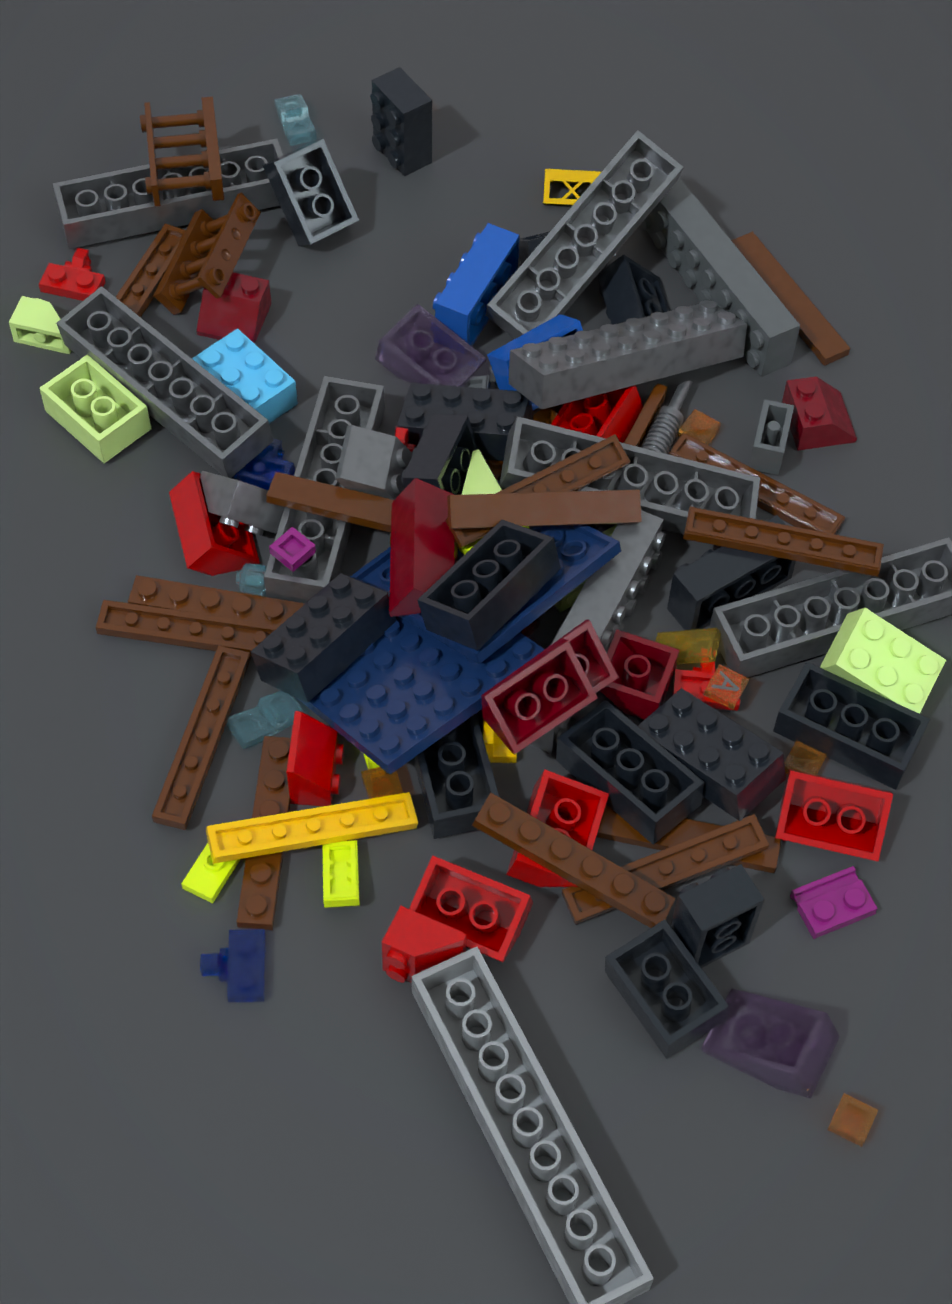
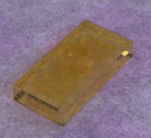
[655,628,721,664]

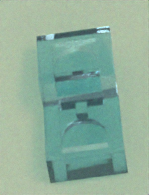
[274,94,317,146]
[226,691,305,749]

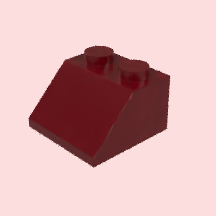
[196,272,272,344]
[782,376,857,451]
[600,629,680,720]

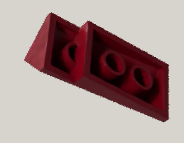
[389,478,458,617]
[481,619,619,754]

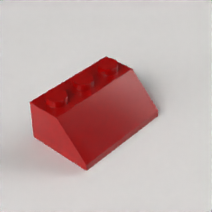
[550,385,643,443]
[169,471,260,576]
[506,769,609,887]
[775,769,893,861]
[409,855,533,963]

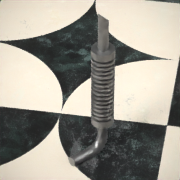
[641,381,693,545]

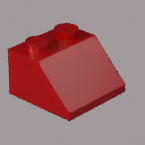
[286,711,344,806]
[381,905,467,983]

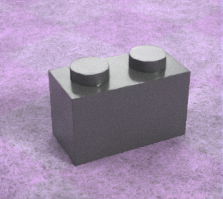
[749,399,794,475]

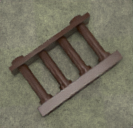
[140,96,224,206]
[153,192,261,315]

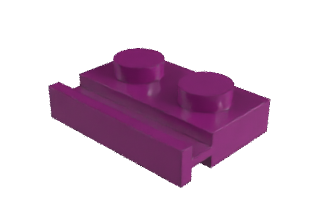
[790,866,878,939]

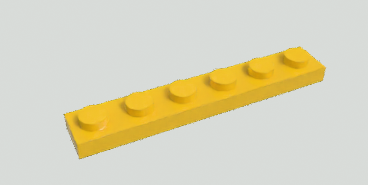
[206,792,418,864]

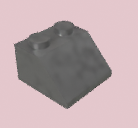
[335,425,412,500]
[200,471,284,536]

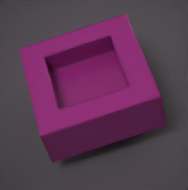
[269,527,316,572]

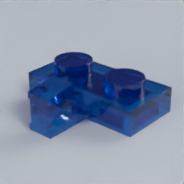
[232,438,296,490]
[200,929,266,1003]

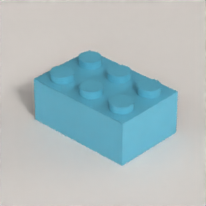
[192,328,298,424]

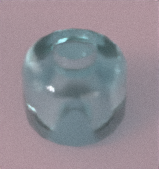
[236,563,267,596]

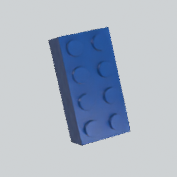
[432,223,520,355]

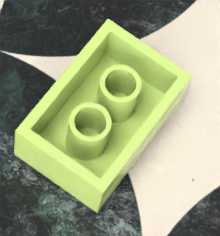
[39,354,151,463]
[820,608,946,714]

